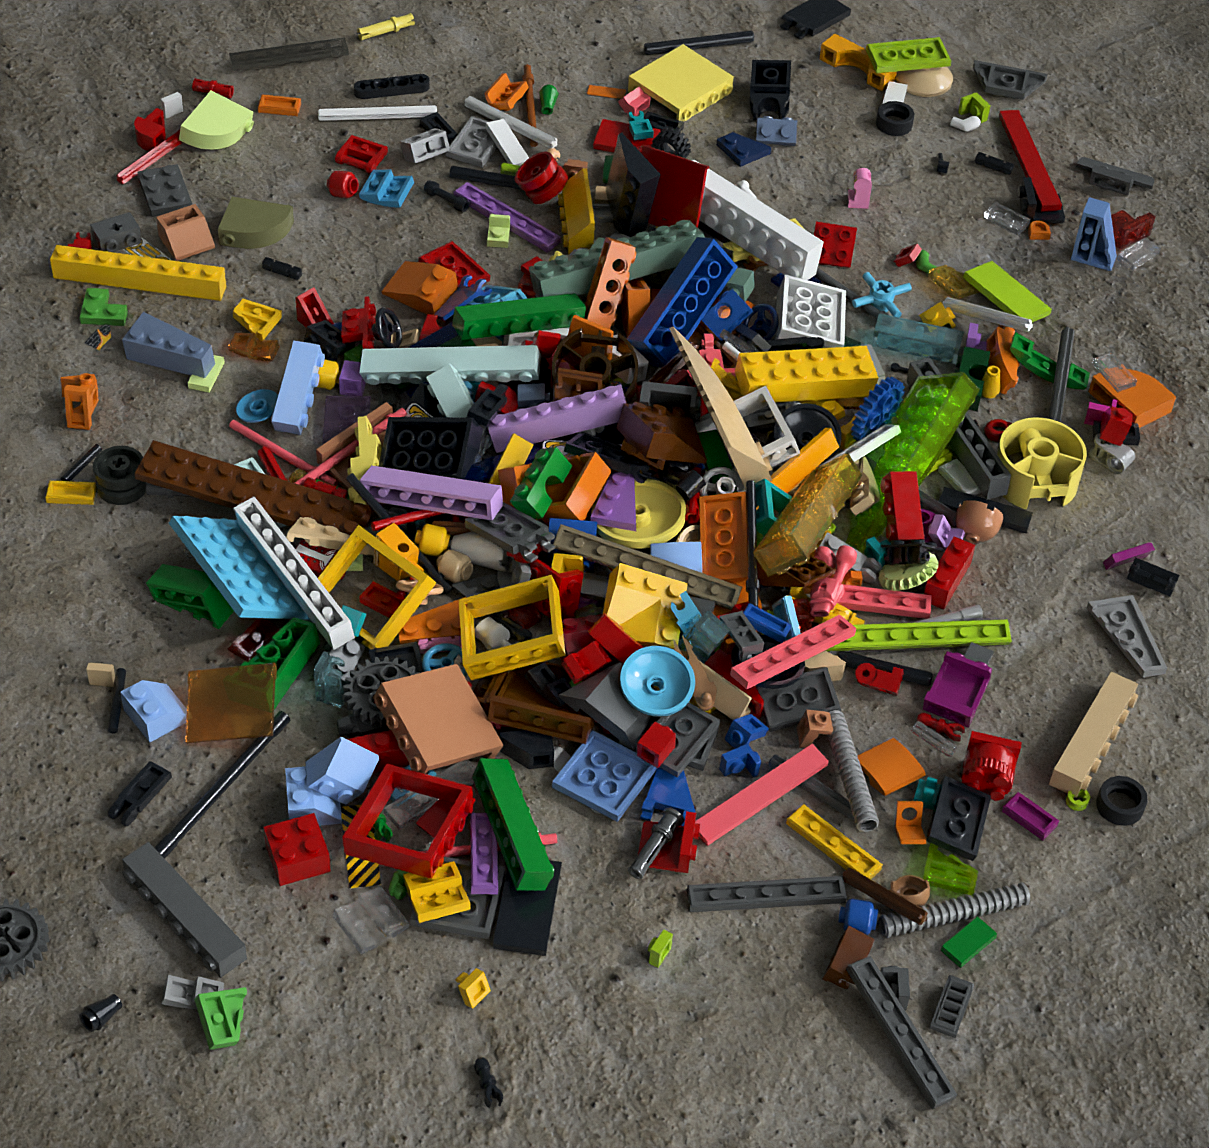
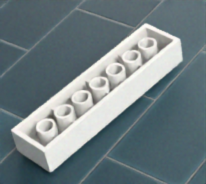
[692,160,824,280]

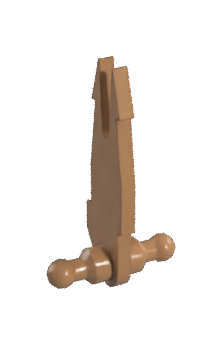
[673,636,717,711]

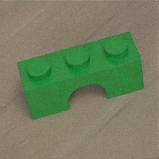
[510,447,572,519]

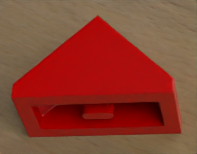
[295,287,334,328]

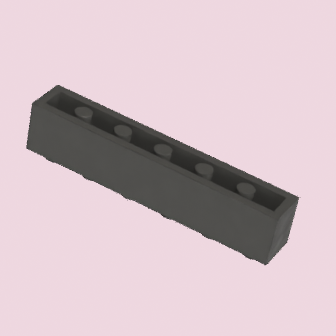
[122,842,247,977]

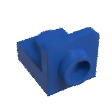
[725,714,769,749]
[719,744,761,778]

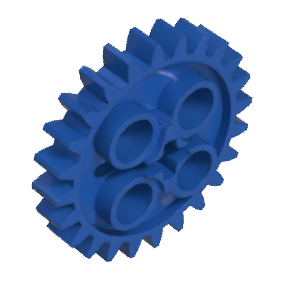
[851,376,905,441]

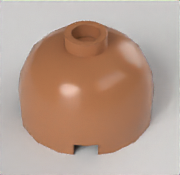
[955,500,1004,543]

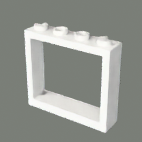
[695,386,800,474]

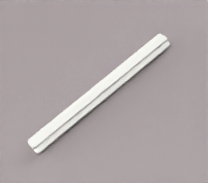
[465,96,557,148]
[318,105,437,121]

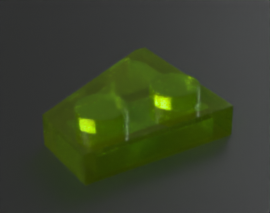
[922,843,978,896]

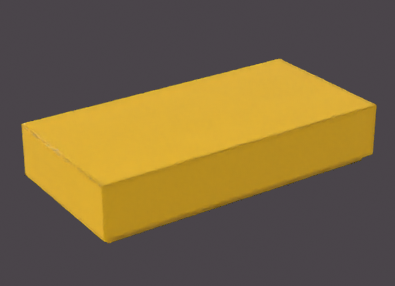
[45,481,96,505]

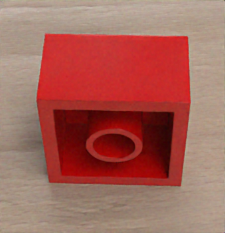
[263,813,331,886]

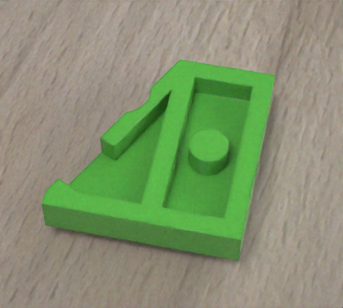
[194,987,247,1050]

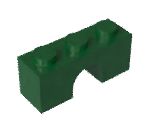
[951,346,990,412]

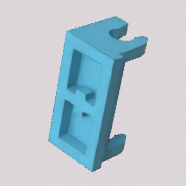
[671,591,706,637]

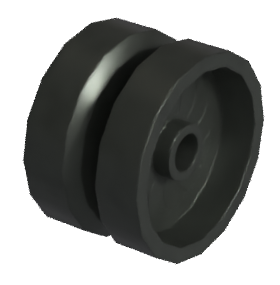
[93,446,147,505]

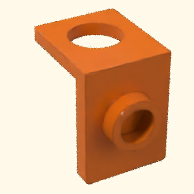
[895,801,926,844]

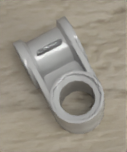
[1089,433,1135,474]

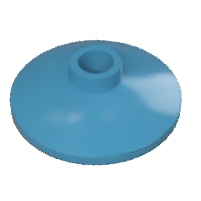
[236,389,278,423]

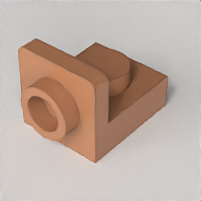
[563,159,588,181]
[796,709,833,748]

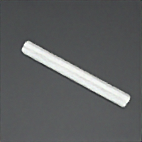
[942,297,1033,332]

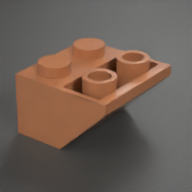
[156,204,215,261]

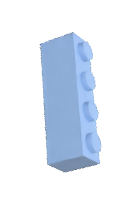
[271,341,325,435]

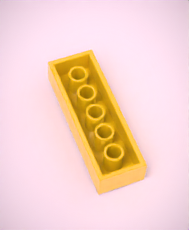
[735,346,879,402]

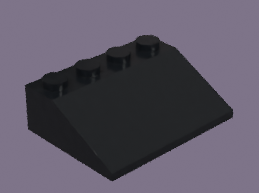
[606,133,661,237]
[378,417,483,480]

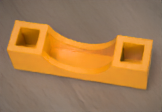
[819,34,897,91]

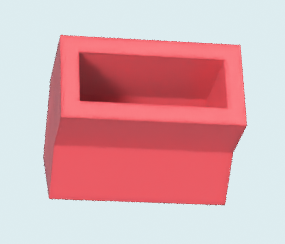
[618,86,651,116]

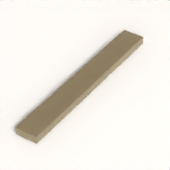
[553,524,742,610]

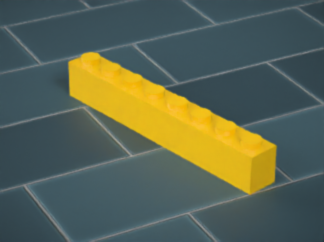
[50,245,226,301]

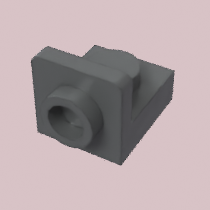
[880,966,910,1011]

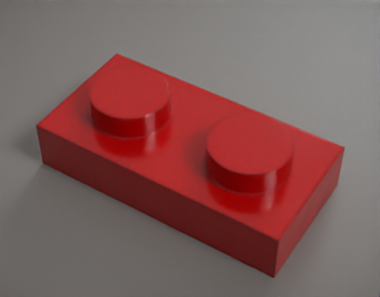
[359,581,405,618]

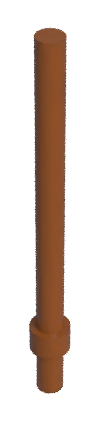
[522,64,538,147]

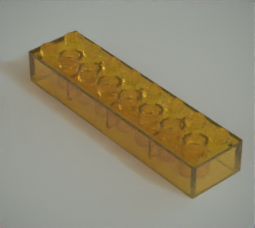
[753,453,862,577]

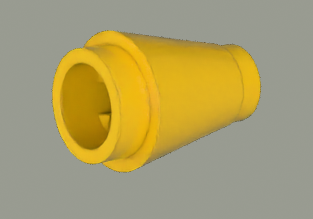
[981,366,1000,398]

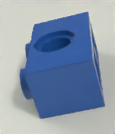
[702,289,753,341]

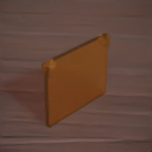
[185,663,277,744]

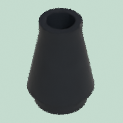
[79,994,122,1032]

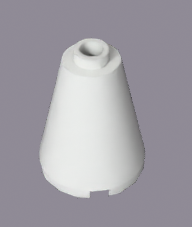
[448,532,514,572]

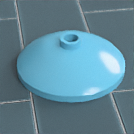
[620,646,695,716]

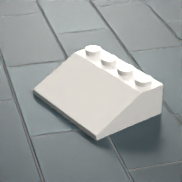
[774,274,846,348]

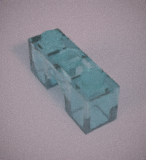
[678,610,731,663]

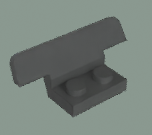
[1076,157,1154,195]

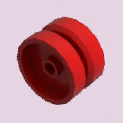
[515,151,568,204]

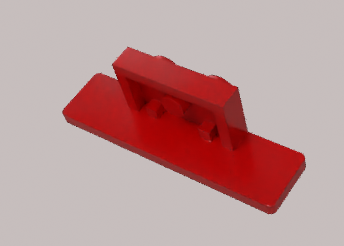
[341,296,376,349]

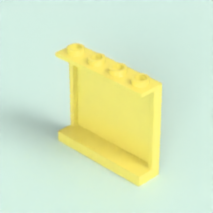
[628,44,734,122]

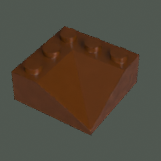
[616,402,707,464]

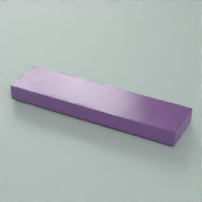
[470,813,498,894]

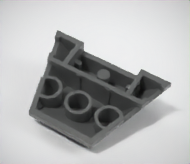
[558,661,658,752]

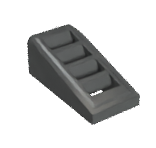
[930,975,974,1038]

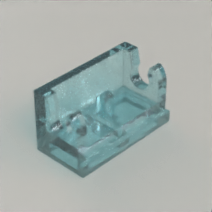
[314,651,345,708]

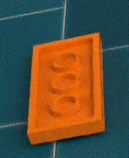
[699,491,748,583]

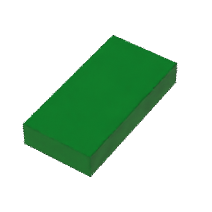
[941,916,997,968]

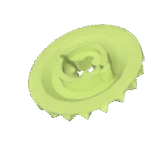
[878,551,939,591]

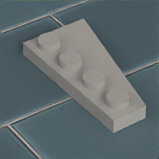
[1087,595,1167,678]

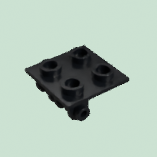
[881,540,946,565]

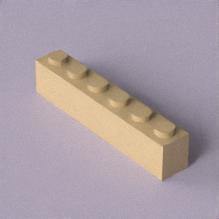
[1049,672,1139,798]

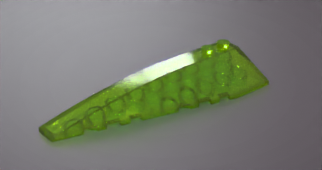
[846,372,980,553]

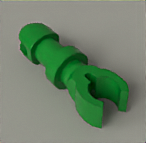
[373,813,393,843]

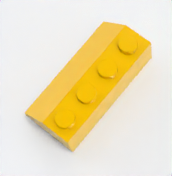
[558,168,595,255]

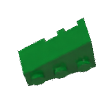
[146,564,234,629]

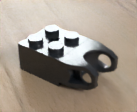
[750,60,791,120]

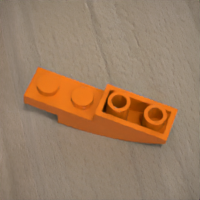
[986,325,1020,394]

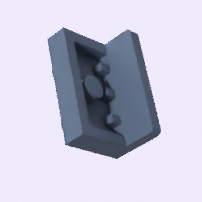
[756,116,797,146]

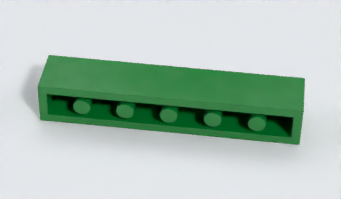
[452,293,586,340]
[472,758,554,891]

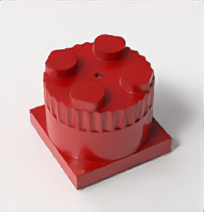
[961,731,1022,801]

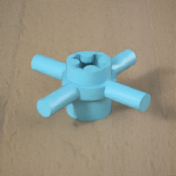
[852,272,912,319]

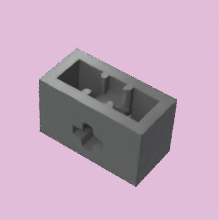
[90,212,142,252]

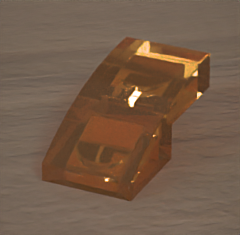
[228,333,280,362]

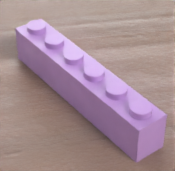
[488,385,627,453]
[360,466,503,520]

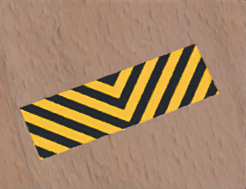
[341,805,381,889]

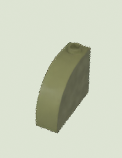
[218,197,294,249]

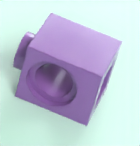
[339,360,366,397]

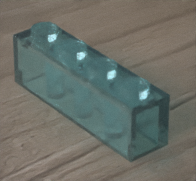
[872,313,964,364]

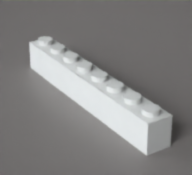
[234,497,355,650]

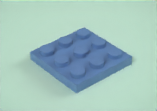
[552,730,657,822]

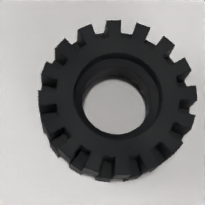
[651,127,691,158]

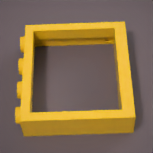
[318,525,436,649]
[459,575,565,680]

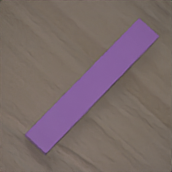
[454,182,561,253]

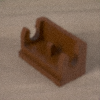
[552,367,603,401]
[473,671,508,717]
[822,926,875,989]

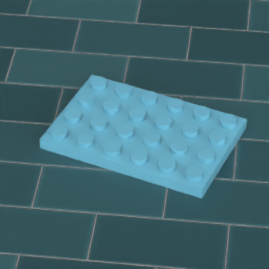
[169,516,310,620]

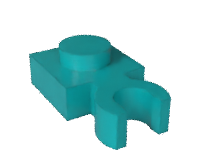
[628,111,654,140]

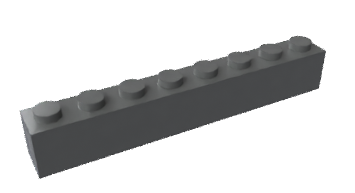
[907,357,1011,500]

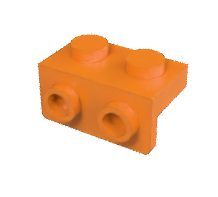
[485,73,529,111]

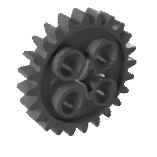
[343,656,420,727]
[0,899,50,981]

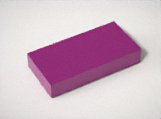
[1103,542,1155,570]
[1002,792,1059,841]

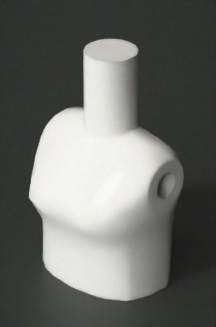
[475,616,512,651]

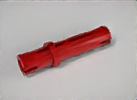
[685,467,705,524]

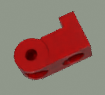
[855,663,904,696]

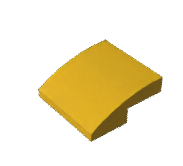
[403,861,471,923]

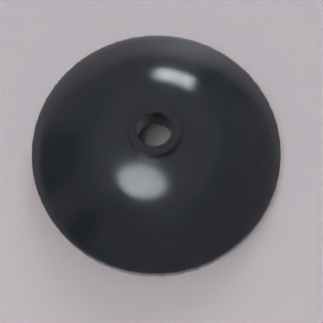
[773,403,842,466]
[731,635,805,689]

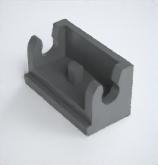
[719,611,764,662]

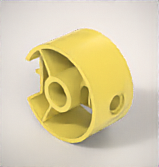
[997,417,1087,509]

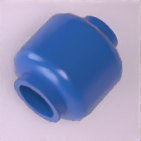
[838,899,878,935]

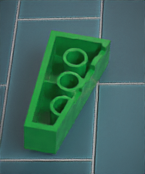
[223,617,320,714]

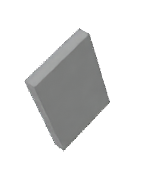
[446,116,497,168]

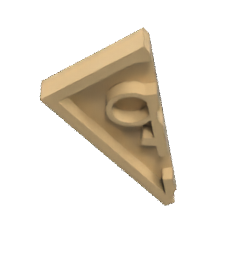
[286,517,374,556]

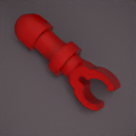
[917,713,965,742]

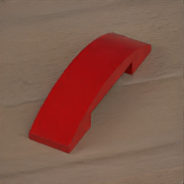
[521,330,561,358]

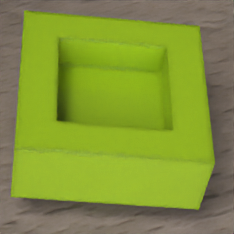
[648,929,673,968]

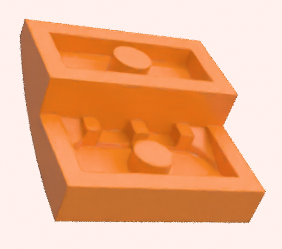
[858,738,926,796]

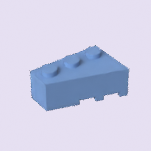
[1071,197,1117,271]

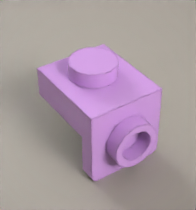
[928,514,965,549]

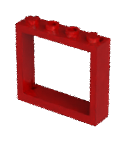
[342,764,476,879]

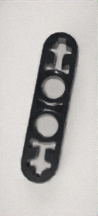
[354,74,430,99]

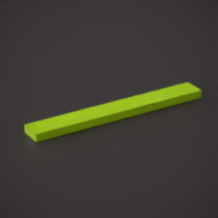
[825,619,1012,651]

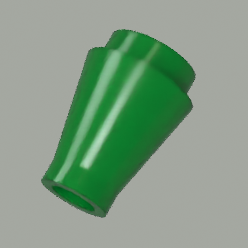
[539,85,559,115]

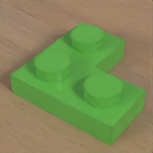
[80,288,128,326]

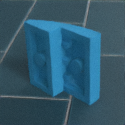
[359,169,414,208]

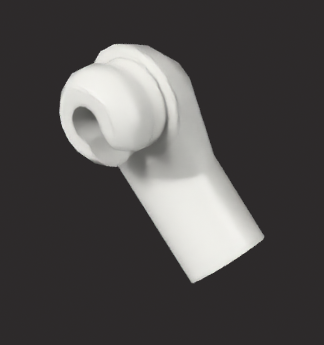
[950,116,981,132]
[735,180,757,199]

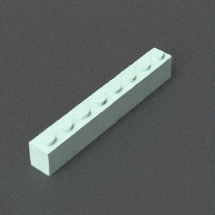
[359,345,542,385]

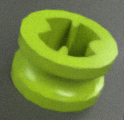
[1066,789,1090,811]

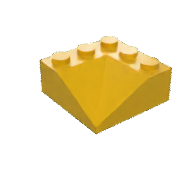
[603,563,688,650]

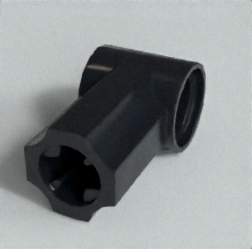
[662,466,706,501]

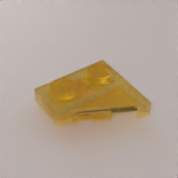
[928,265,980,299]

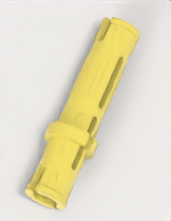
[357,13,415,41]

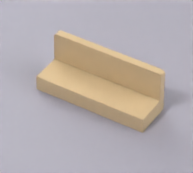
[699,661,751,720]

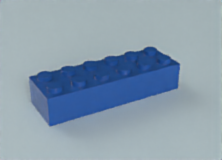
[627,237,738,368]

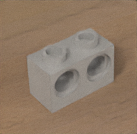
[400,128,450,163]

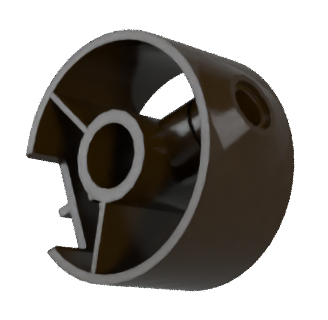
[552,328,638,404]

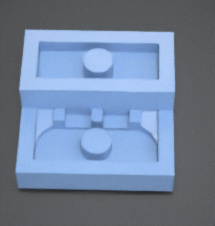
[650,542,702,573]

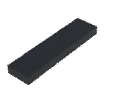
[939,487,1033,533]

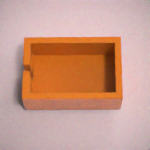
[541,452,611,527]

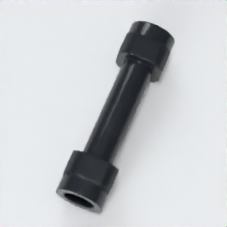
[424,180,470,212]

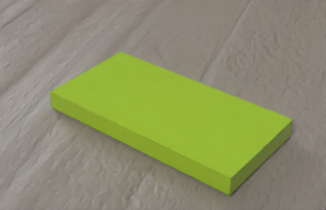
[866,37,951,73]
[963,261,1052,323]

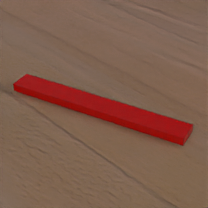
[999,110,1062,211]

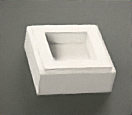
[161,92,183,118]

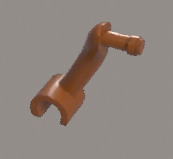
[743,255,768,271]

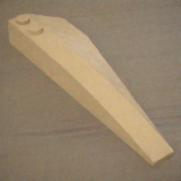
[669,327,773,489]

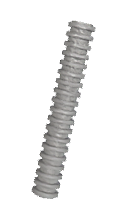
[828,710,879,832]
[879,882,1030,938]

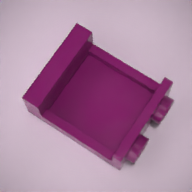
[923,651,992,728]

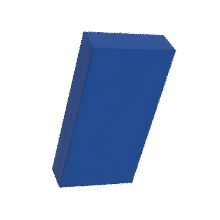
[743,603,792,643]

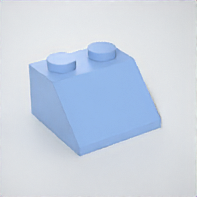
[121,680,193,742]
[305,737,379,805]
[285,766,342,826]

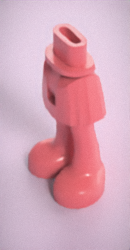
[810,545,857,617]

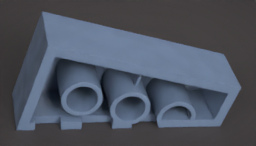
[122,312,215,378]

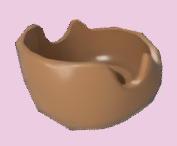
[890,874,930,907]

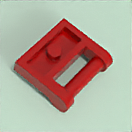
[335,135,388,174]

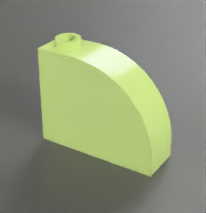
[179,91,254,150]

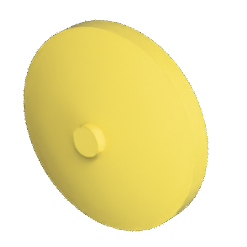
[591,479,686,549]

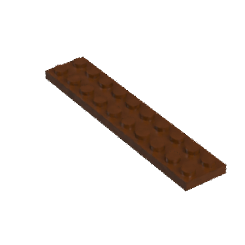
[135,440,374,535]

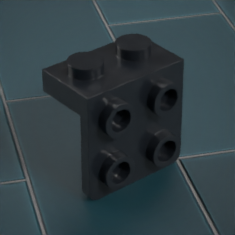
[1017,177,1065,224]

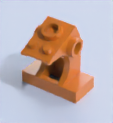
[60,373,99,430]

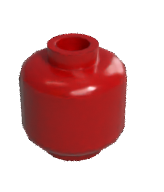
[327,171,359,198]

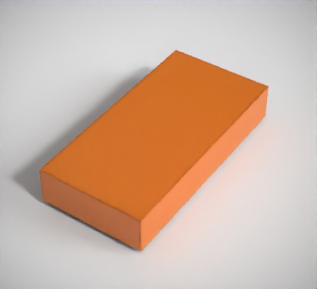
[258,94,301,116]

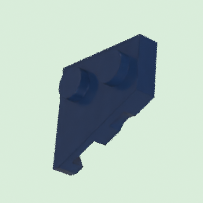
[716,132,771,167]

